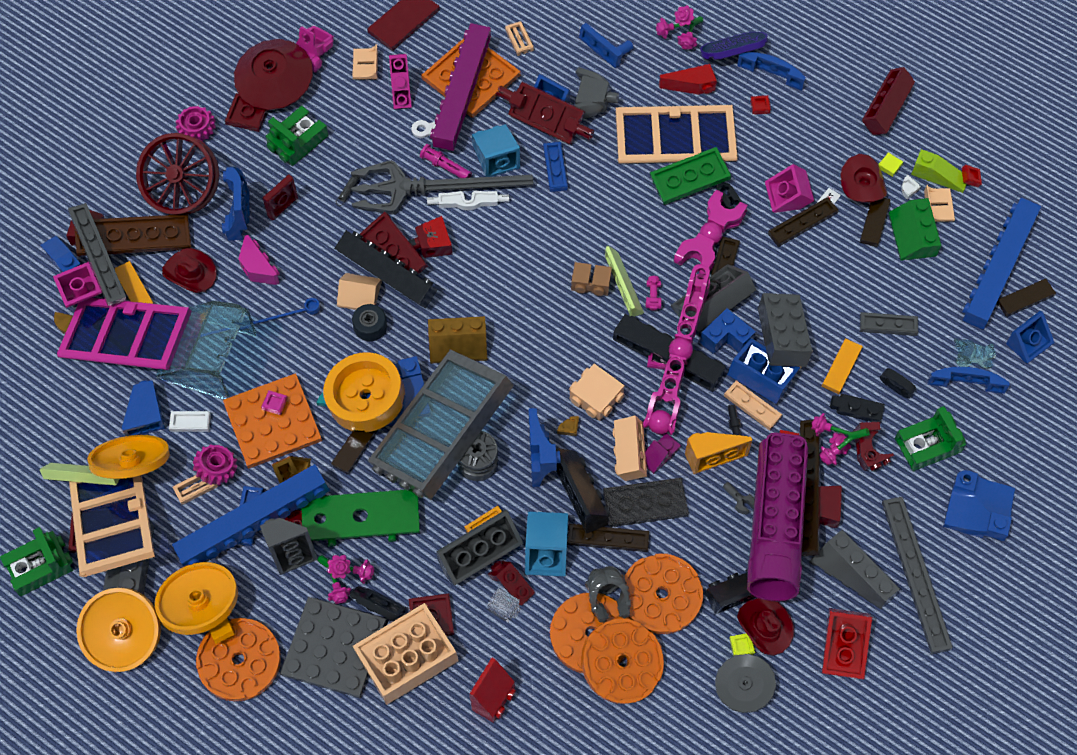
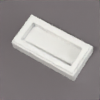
[169,411,211,432]

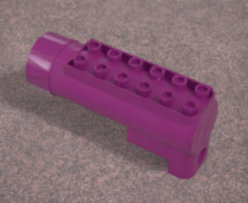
[747,433,808,601]

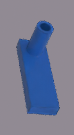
[579,23,633,68]

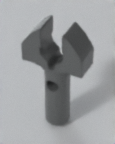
[723,482,754,514]

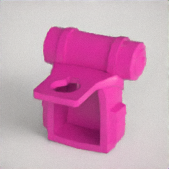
[296,26,334,72]

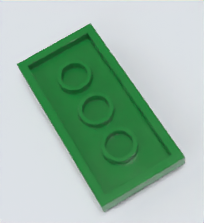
[650,147,731,205]

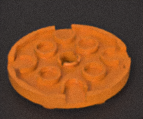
[625,553,703,634]
[550,593,630,674]
[196,618,281,701]
[581,619,664,704]

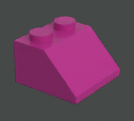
[765,164,814,213]
[53,262,102,308]

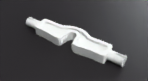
[427,191,509,210]

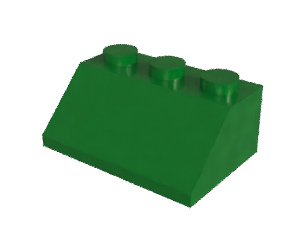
[888,198,941,261]

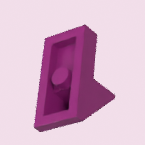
[645,433,681,474]

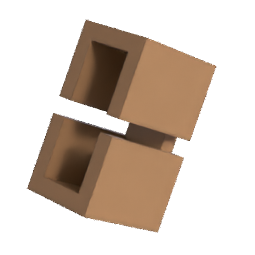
[571,262,612,296]

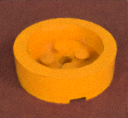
[323,352,405,432]

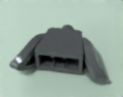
[574,67,619,119]

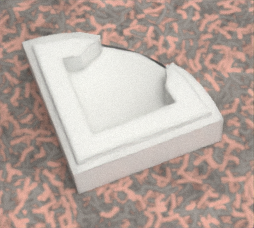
[901,175,921,200]

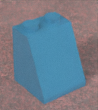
[472,124,520,177]
[525,512,568,576]

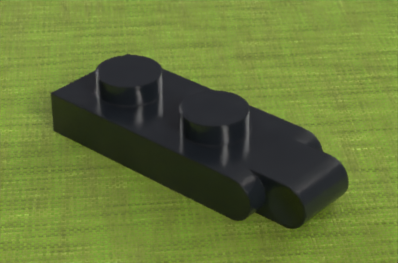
[830,394,885,422]
[350,586,406,621]

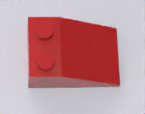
[822,608,872,679]
[469,657,516,723]

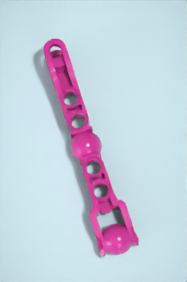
[643,264,710,435]

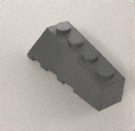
[810,530,900,609]

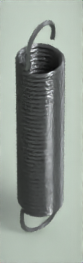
[336,168,360,206]

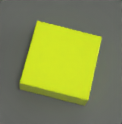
[878,152,903,177]
[729,634,755,656]

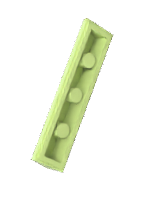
[605,246,644,317]
[40,463,119,485]

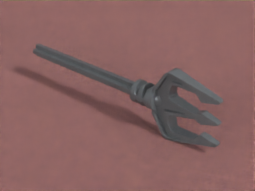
[351,160,533,215]

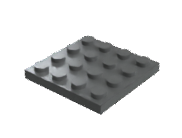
[280,597,386,698]

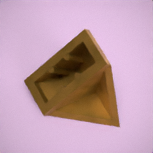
[272,456,311,484]

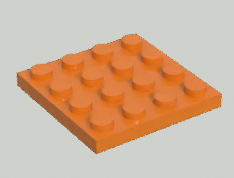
[421,38,521,118]
[223,373,322,469]

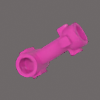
[646,276,661,310]

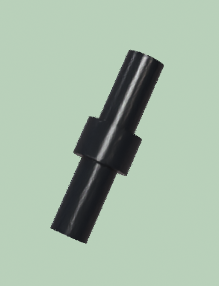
[727,404,741,436]

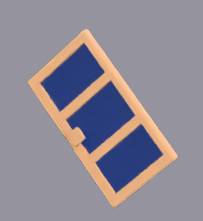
[615,105,738,164]
[69,475,155,577]

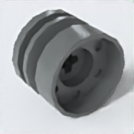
[457,431,498,481]

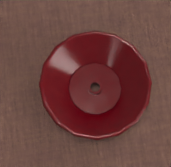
[234,39,313,110]

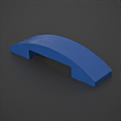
[737,52,806,91]
[927,367,1010,394]

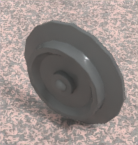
[715,654,776,713]

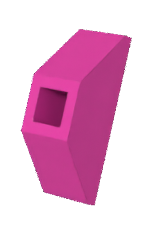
[389,54,411,109]
[238,235,280,285]

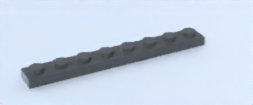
[882,497,953,654]

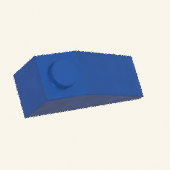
[40,236,81,273]

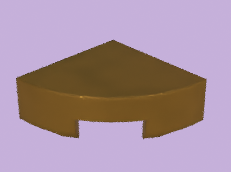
[54,312,73,334]
[557,416,579,436]

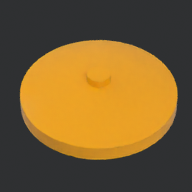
[87,435,170,479]
[155,562,238,635]
[76,587,161,672]

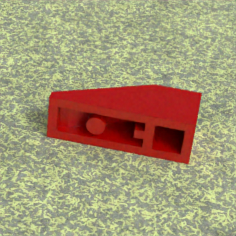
[659,64,717,95]

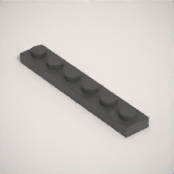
[68,203,126,306]

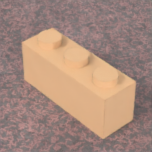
[612,415,647,481]

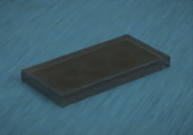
[603,478,689,527]

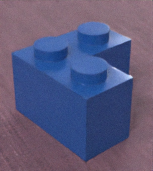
[700,308,756,354]

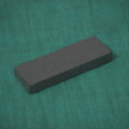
[860,312,918,336]

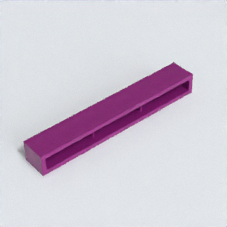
[430,23,491,151]

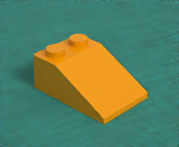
[685,432,752,474]

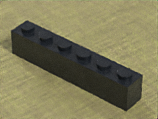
[334,230,438,309]
[613,314,726,392]

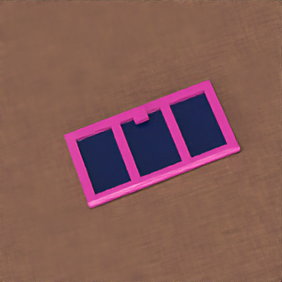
[57,298,192,370]

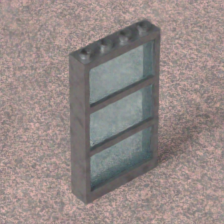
[368,350,514,500]

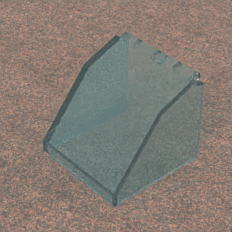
[156,301,257,399]

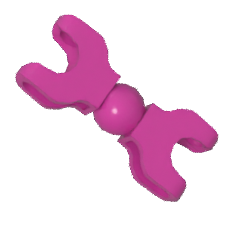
[674,190,748,275]

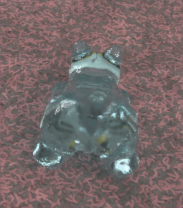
[954,338,996,369]

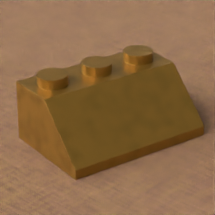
[428,316,488,364]

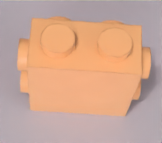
[569,364,625,421]

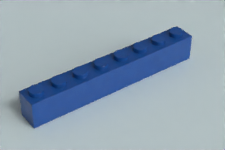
[962,198,1041,330]
[172,464,330,567]

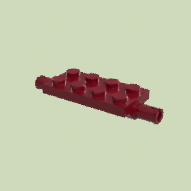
[496,82,595,144]

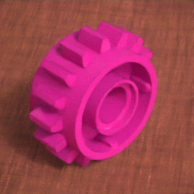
[175,106,216,141]
[193,444,237,485]

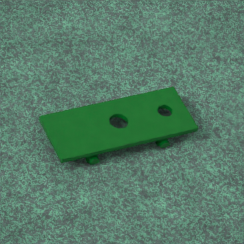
[302,489,420,546]

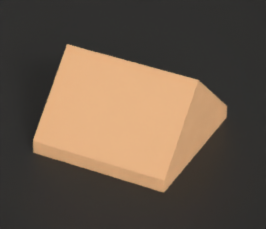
[337,273,382,310]

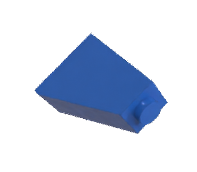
[122,380,165,436]

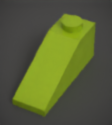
[911,149,966,193]

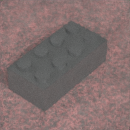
[758,293,813,367]

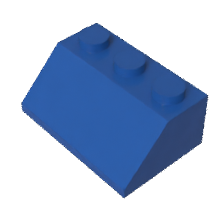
[727,338,800,404]

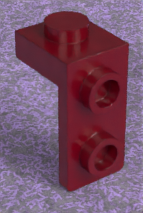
[488,561,535,606]

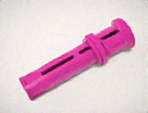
[420,144,472,178]

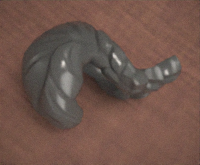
[585,566,631,622]

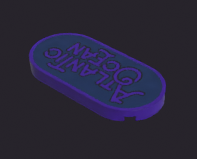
[700,32,768,59]

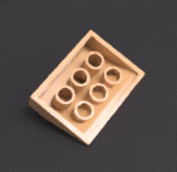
[353,603,459,705]

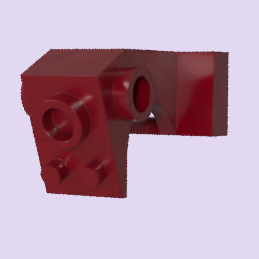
[852,422,894,471]

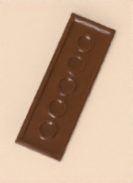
[75,214,191,256]

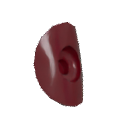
[840,154,887,203]
[162,248,217,293]
[737,598,794,656]

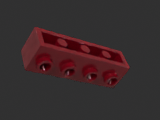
[862,67,915,135]

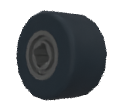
[352,304,387,341]

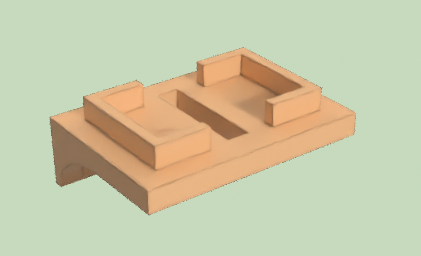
[353,44,378,79]
[924,185,955,222]

